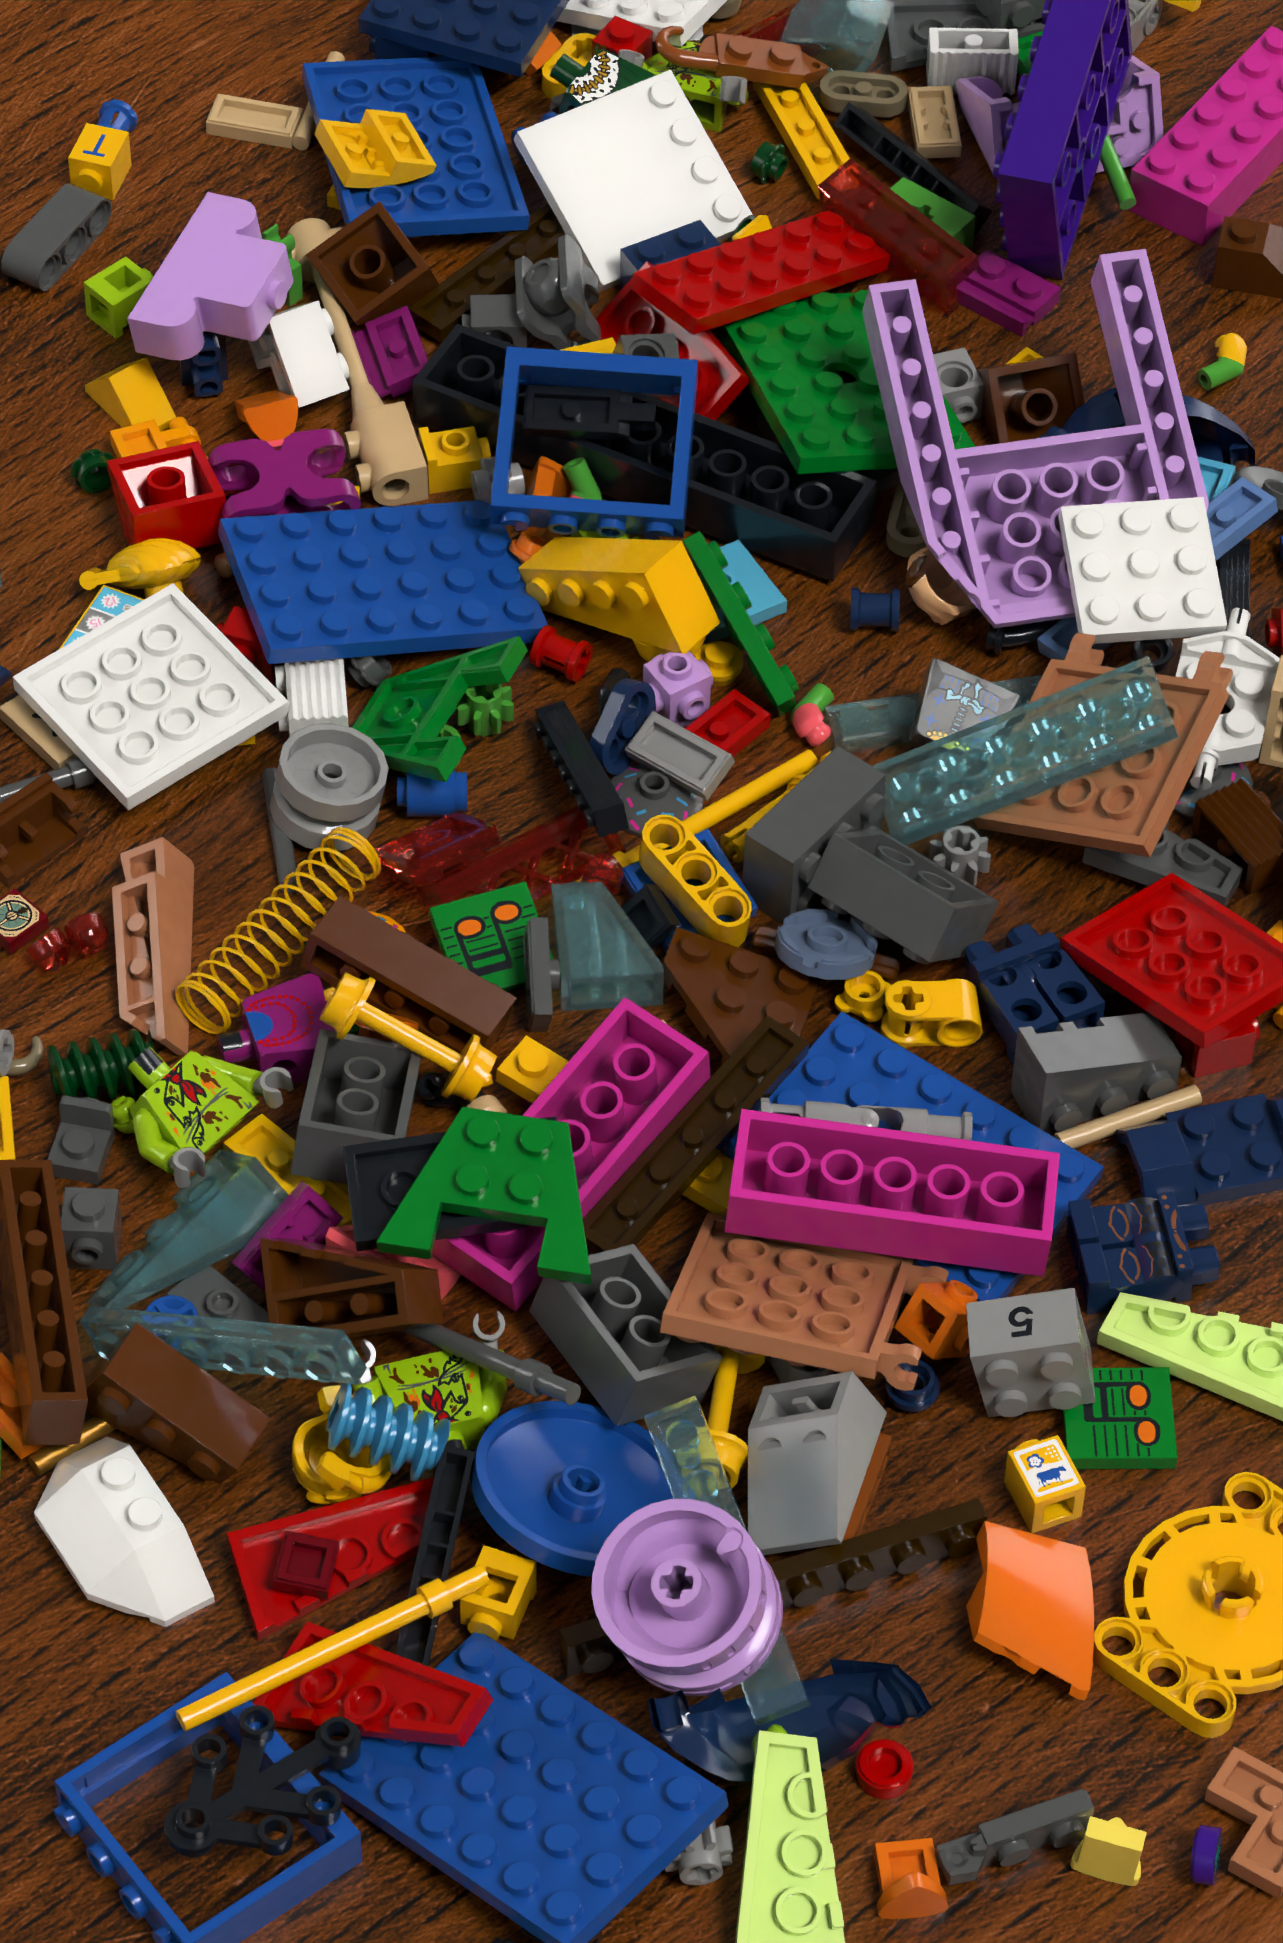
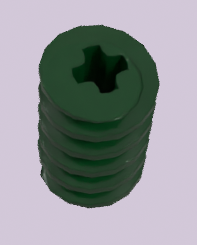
[46,1029,155,1101]

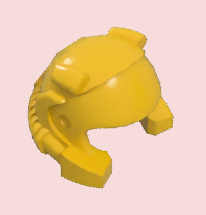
[292,1385,392,1504]

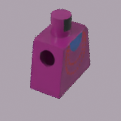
[217,972,336,1083]

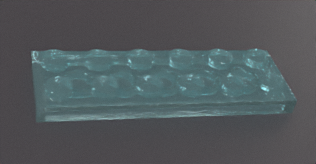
[873,656,1179,845]

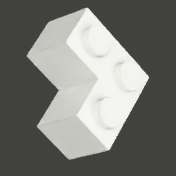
[247,301,350,408]

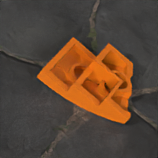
[966,1521,1094,1701]

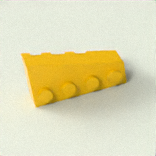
[518,537,721,654]

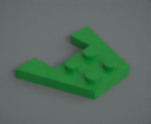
[352,636,528,782]
[376,1107,592,1285]

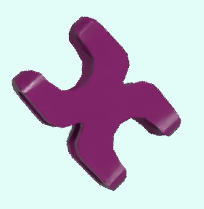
[208,429,361,518]

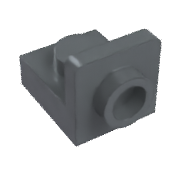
[47,1096,116,1185]

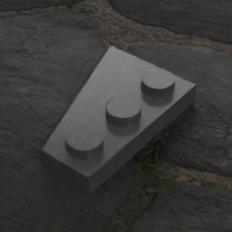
[1082,821,1243,907]

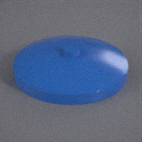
[470,1401,691,1577]

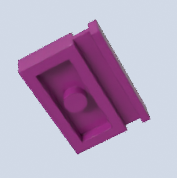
[947,249,1061,337]
[351,306,429,398]

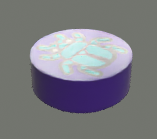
[1190,1825,1222,1886]

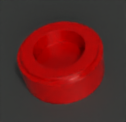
[855,1739,914,1799]

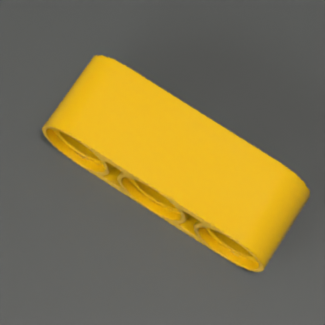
[639,815,752,947]

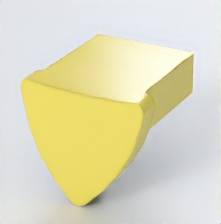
[1070,1816,1147,1886]

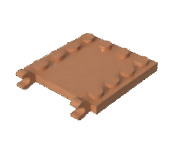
[971,633,1233,857]
[660,1212,949,1391]

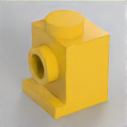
[418,426,491,494]
[460,1545,537,1641]

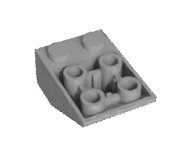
[748,1371,887,1555]

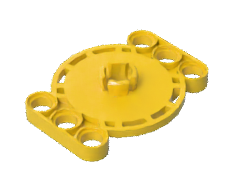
[1093,1472,1283,1738]

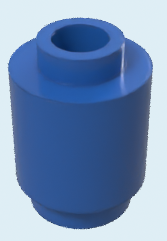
[397,769,467,817]

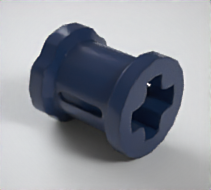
[850,587,900,632]

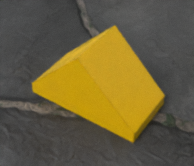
[85,357,176,432]

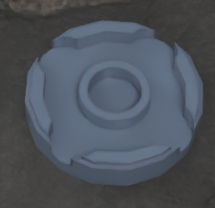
[774,909,878,980]

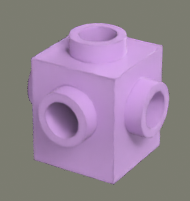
[643,651,713,728]

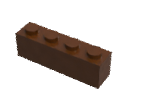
[299,896,517,1054]

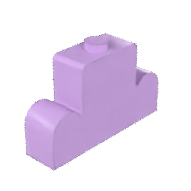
[127,192,294,361]

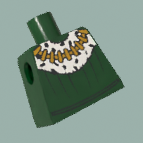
[550,50,656,114]

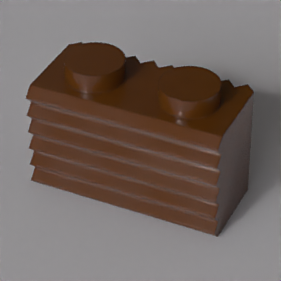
[1192,778,1283,894]

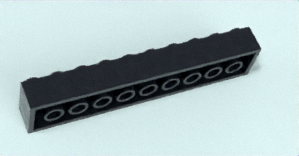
[412,324,877,582]

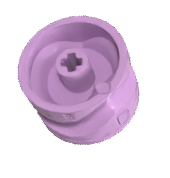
[591,1499,783,1696]

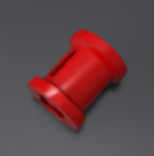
[530,625,593,683]

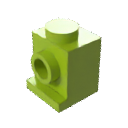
[83,256,154,339]

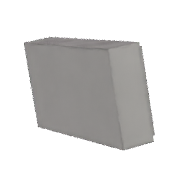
[625,711,735,801]

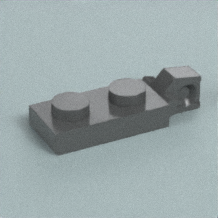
[935,1789,1094,1885]

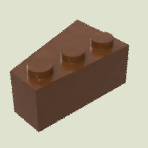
[260,1238,444,1346]
[85,1322,271,1484]

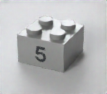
[966,1288,1096,1417]

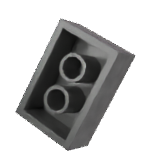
[743,746,887,925]
[808,829,1000,965]
[291,1029,422,1184]
[529,1244,722,1426]

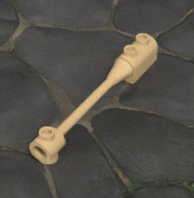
[287,218,428,506]

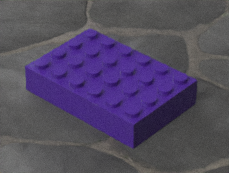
[993,0,1132,280]

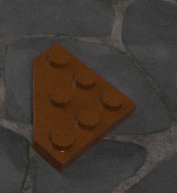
[660,927,821,1064]

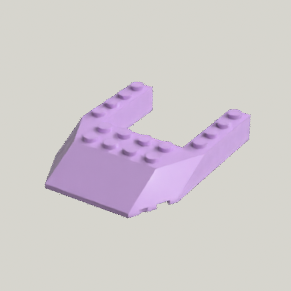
[862,249,1209,628]

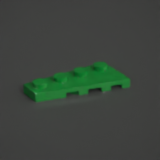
[683,531,800,717]

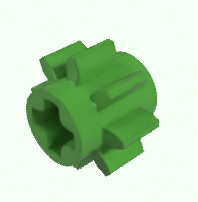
[456,684,514,736]

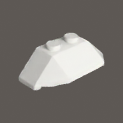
[34,1436,215,1627]

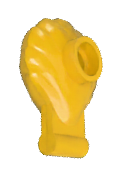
[79,538,202,599]

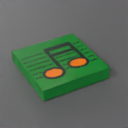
[428,881,553,992]
[1062,1367,1178,1469]

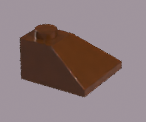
[306,201,439,326]
[1212,216,1283,299]
[977,352,1085,444]

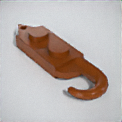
[655,26,829,89]

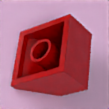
[107,441,226,549]

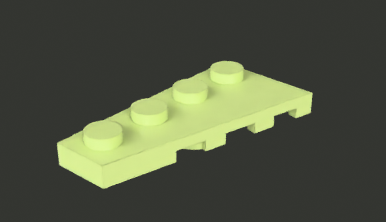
[1097,1292,1283,1421]
[735,1730,845,1943]

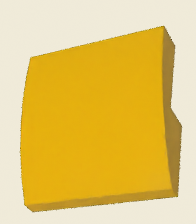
[314,109,437,188]

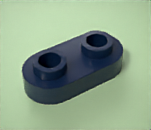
[588,678,656,775]

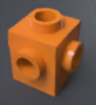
[894,1280,978,1360]

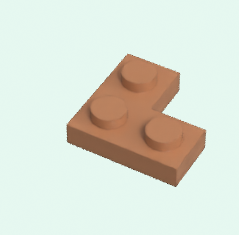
[1205,1746,1283,1899]

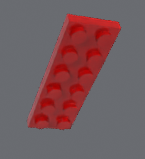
[630,210,891,335]

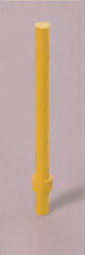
[571,749,818,901]
[176,1564,490,1732]

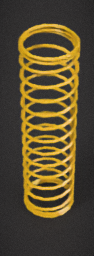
[175,827,381,1035]

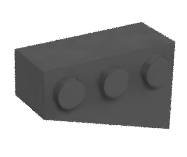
[1010,1012,1182,1134]

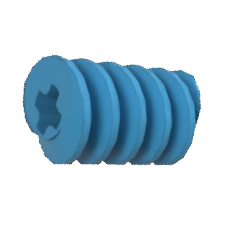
[326,1380,451,1482]

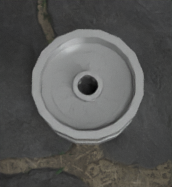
[269,723,389,852]

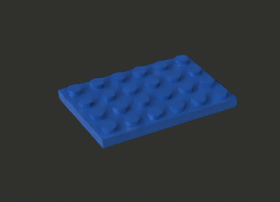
[302,56,530,238]
[218,500,548,664]
[725,1012,1104,1301]
[319,1632,729,1943]

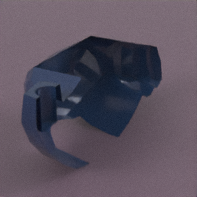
[1039,387,1255,466]
[648,1659,931,1785]

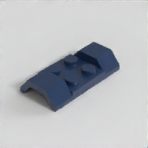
[1114,1093,1283,1206]

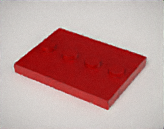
[1061,873,1283,1049]

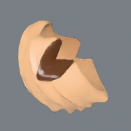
[905,547,977,625]

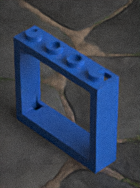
[490,346,698,540]
[54,1672,362,1943]

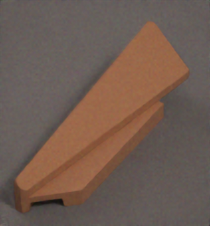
[112,837,194,1055]

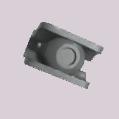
[515,234,602,350]

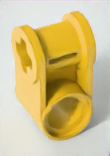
[880,978,983,1048]

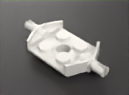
[1176,608,1280,790]

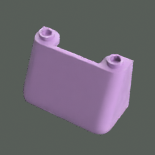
[956,55,1164,180]

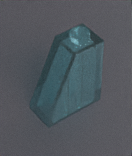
[551,881,664,1011]

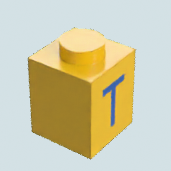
[68,123,132,200]

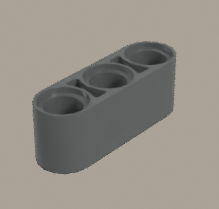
[1,183,112,291]

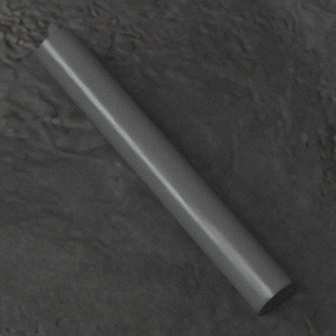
[261,768,298,894]

